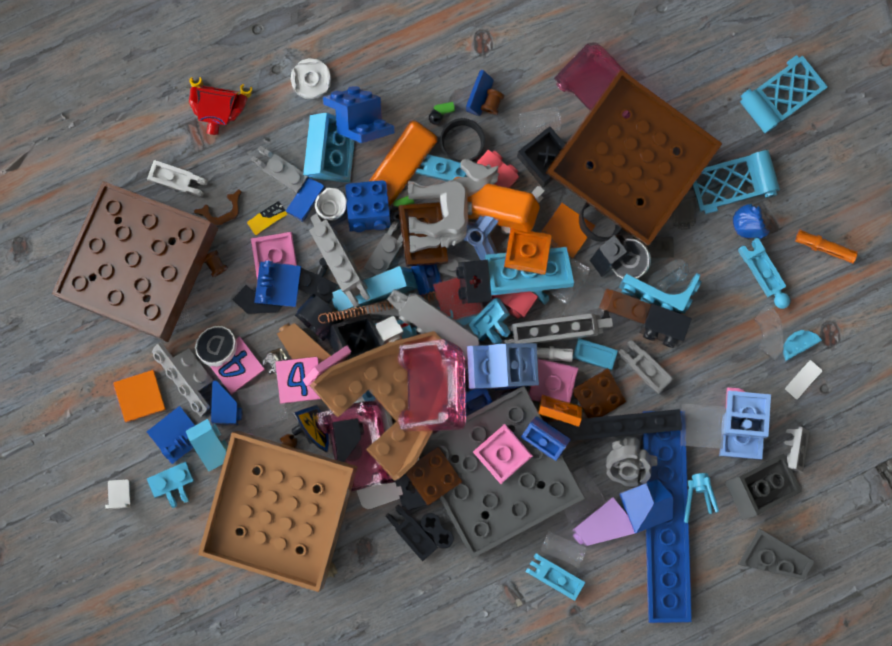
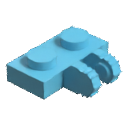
[469,298,510,345]
[147,462,194,509]

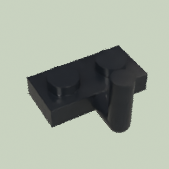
[298,258,338,304]

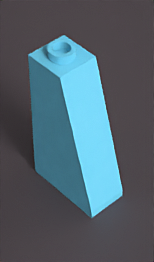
[332,266,418,313]

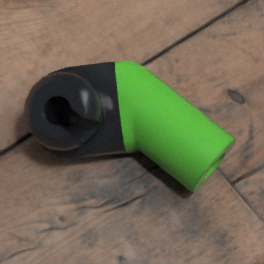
[429,102,455,125]
[390,196,415,221]

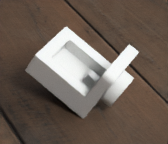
[376,316,403,344]

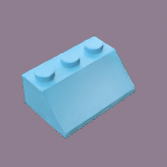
[303,113,355,183]

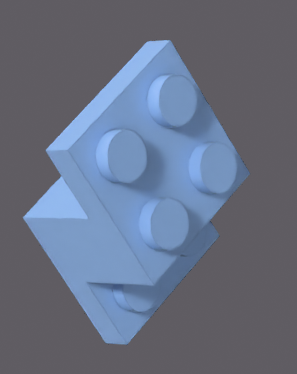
[467,343,539,389]
[719,391,771,460]

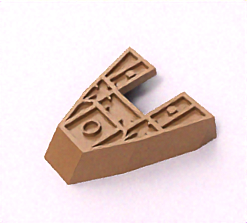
[309,331,462,481]

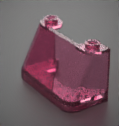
[554,42,630,119]
[398,339,465,431]
[317,401,395,493]

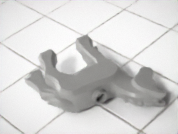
[408,159,499,253]

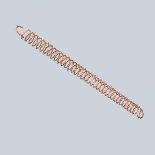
[318,292,438,323]

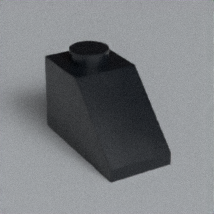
[589,235,634,277]
[332,418,364,462]

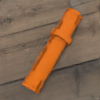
[795,229,858,264]

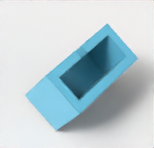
[186,419,228,472]

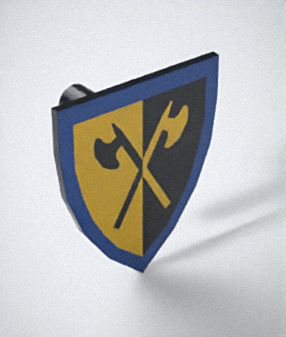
[292,405,329,452]

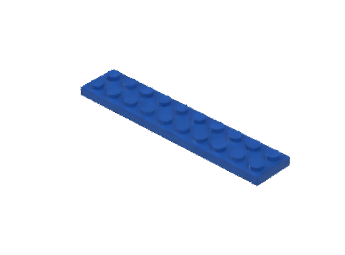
[642,411,692,623]

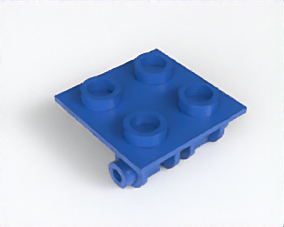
[255,261,301,307]
[147,406,195,464]

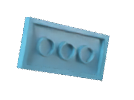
[485,247,574,295]

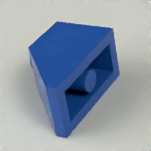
[211,381,242,425]

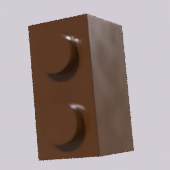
[599,289,651,324]

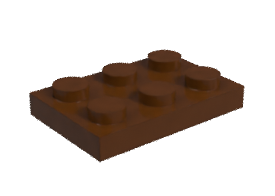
[398,202,448,267]

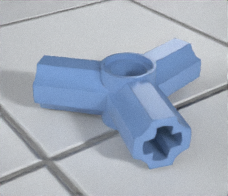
[463,216,498,260]

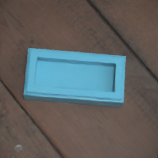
[572,338,618,371]

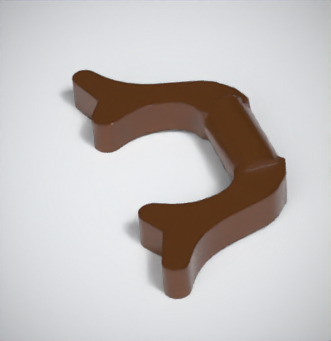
[194,189,242,226]

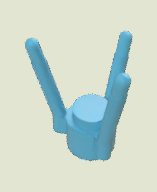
[684,473,719,523]

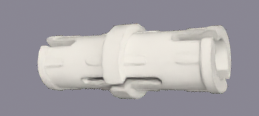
[537,346,573,362]

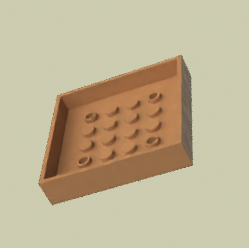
[198,431,358,592]

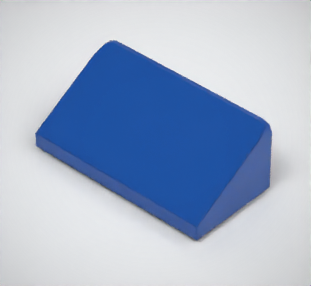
[466,70,494,116]
[286,177,325,222]
[411,264,442,297]
[521,416,570,461]

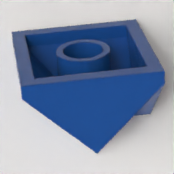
[620,479,673,533]

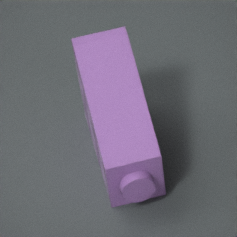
[572,497,635,546]

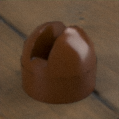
[279,434,297,448]

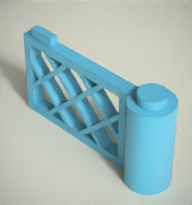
[740,55,827,134]
[693,150,780,214]

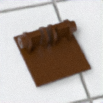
[572,368,626,418]
[406,447,462,505]

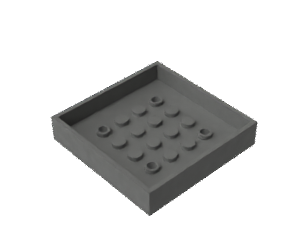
[419,386,585,559]

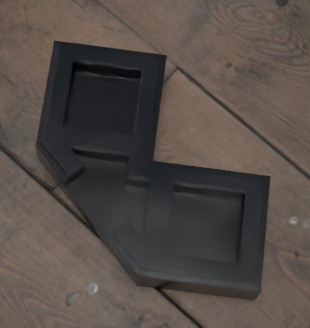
[232,285,283,314]

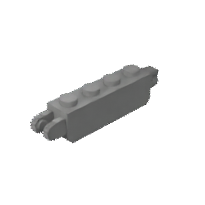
[309,213,370,308]
[387,289,479,361]
[497,313,613,344]

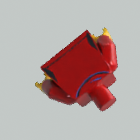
[189,77,252,135]

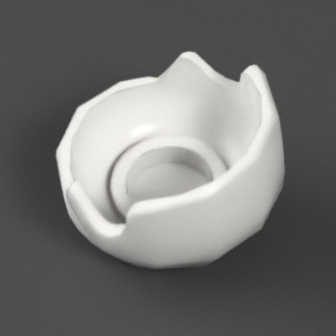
[315,188,347,220]

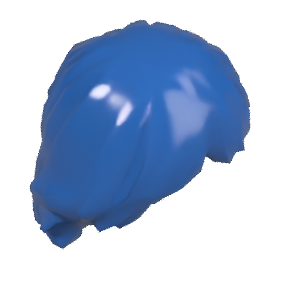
[733,204,769,239]

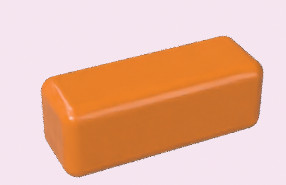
[368,120,437,206]
[454,177,540,232]

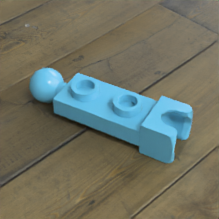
[738,238,790,309]

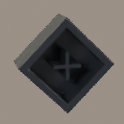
[517,126,566,188]
[639,304,692,348]
[328,314,385,362]

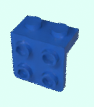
[345,180,390,232]

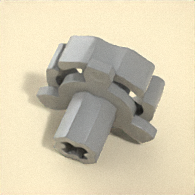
[606,437,657,487]

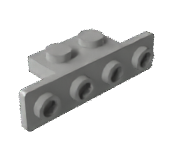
[152,342,213,417]

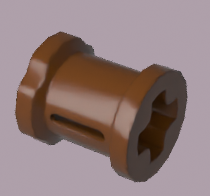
[481,89,505,115]
[204,250,228,277]

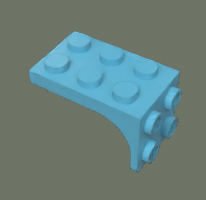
[618,273,702,314]

